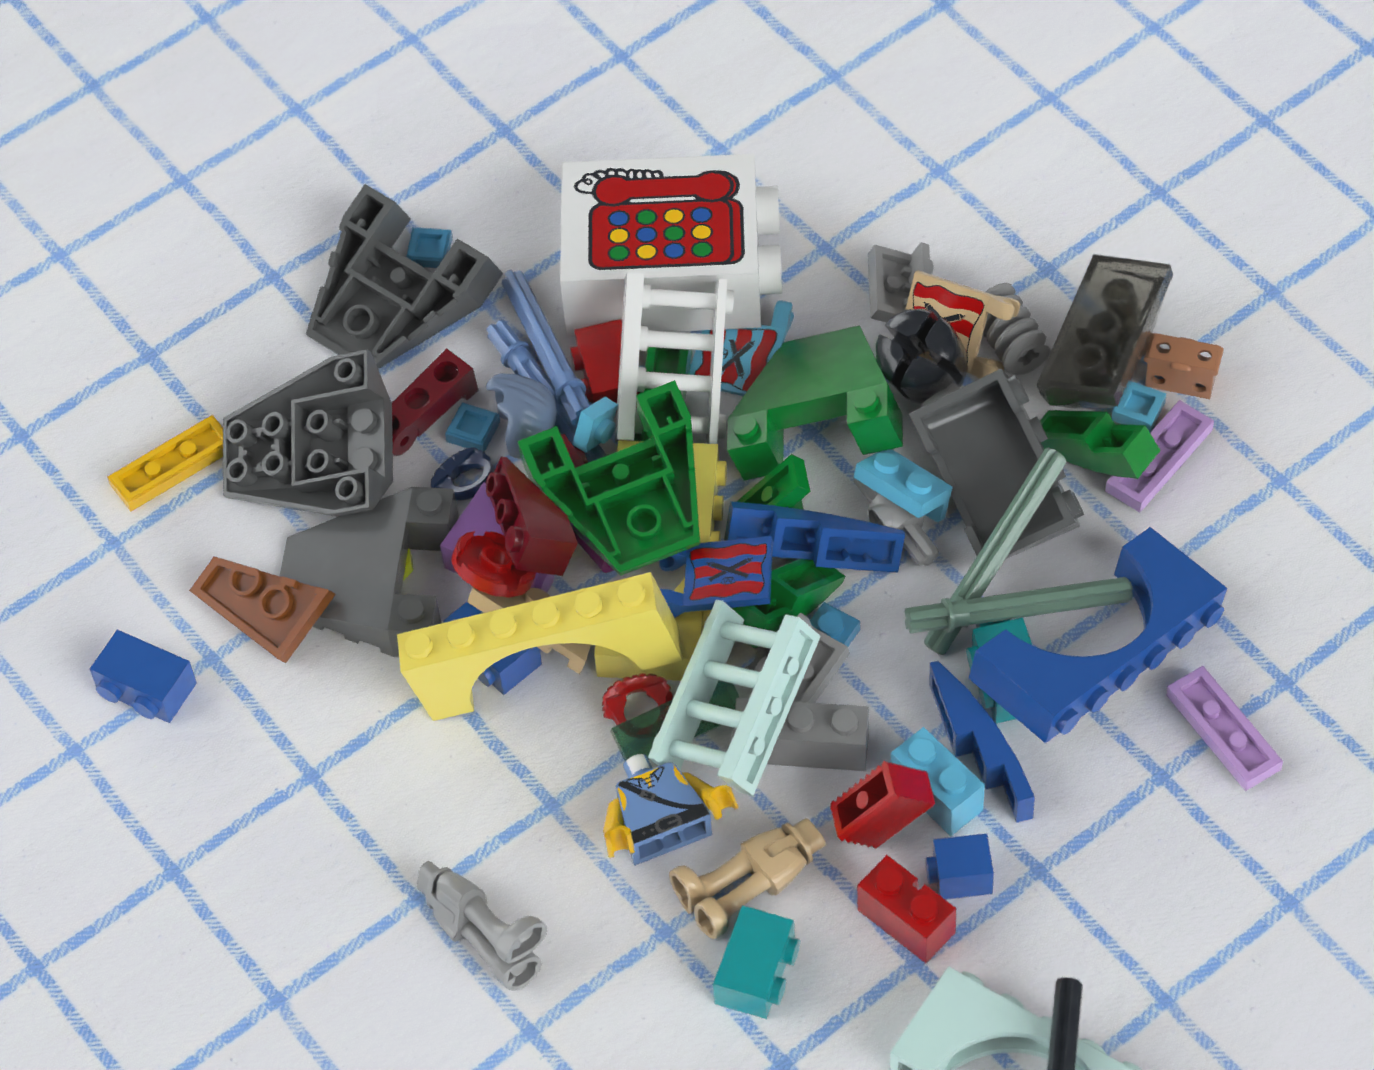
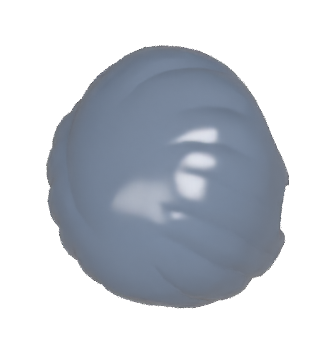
[486,373,557,459]

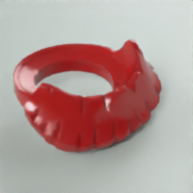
[602,673,673,739]

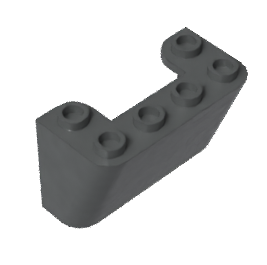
[909,369,1084,559]

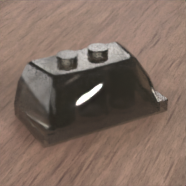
[1036,254,1174,409]

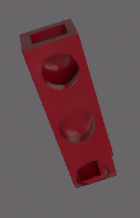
[392,348,479,456]

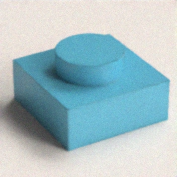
[1112,380,1167,432]
[572,397,618,453]

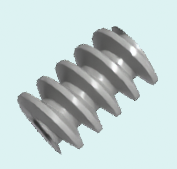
[983,283,1051,375]

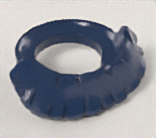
[430,447,495,501]

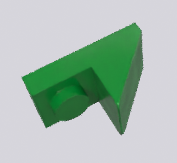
[736,454,811,510]

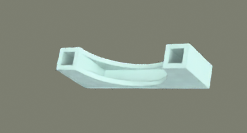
[890,966,1142,1070]

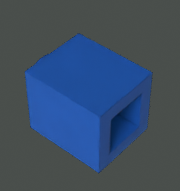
[925,833,994,899]

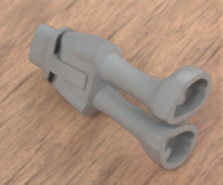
[417,861,547,990]

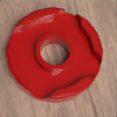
[451,531,536,598]

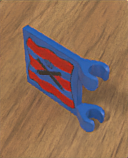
[659,536,773,618]

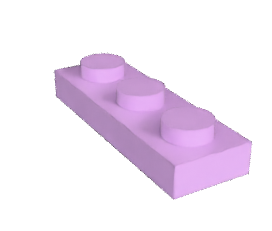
[1105,400,1214,513]
[1166,666,1283,791]

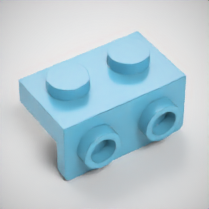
[853,449,953,522]

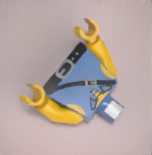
[603,754,739,866]

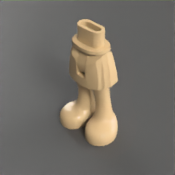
[669,818,826,939]

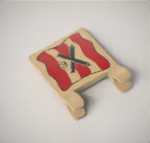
[905,270,1020,379]

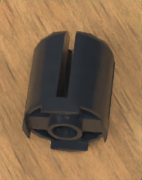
[876,308,968,404]

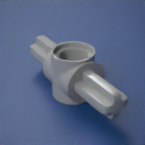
[854,478,939,566]

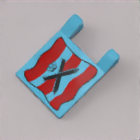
[689,301,794,396]

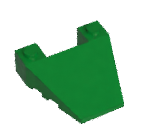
[727,325,903,481]
[517,380,700,576]

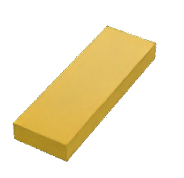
[107,414,223,512]

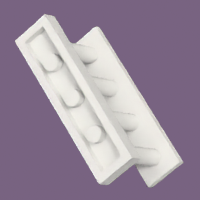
[615,272,734,444]

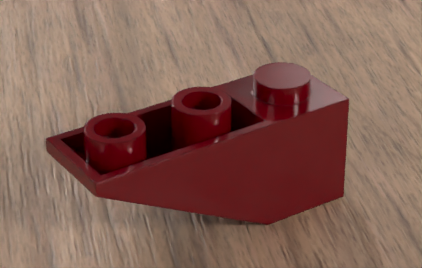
[486,456,578,576]

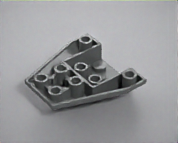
[223,349,393,517]

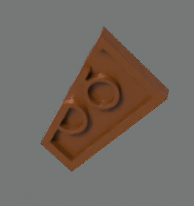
[189,556,336,663]

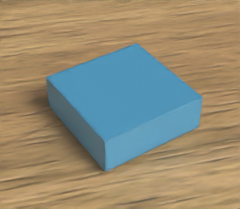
[406,227,453,268]
[445,402,500,452]

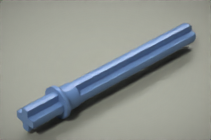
[501,270,591,426]
[486,319,607,463]

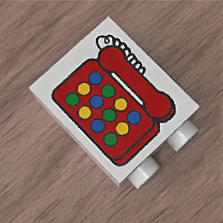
[560,154,782,336]

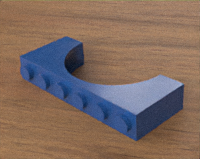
[969,527,1227,744]

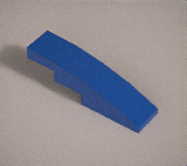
[724,501,905,573]
[929,661,1035,823]

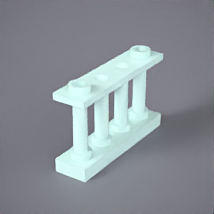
[648,600,821,796]

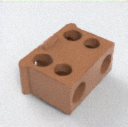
[1144,333,1224,399]

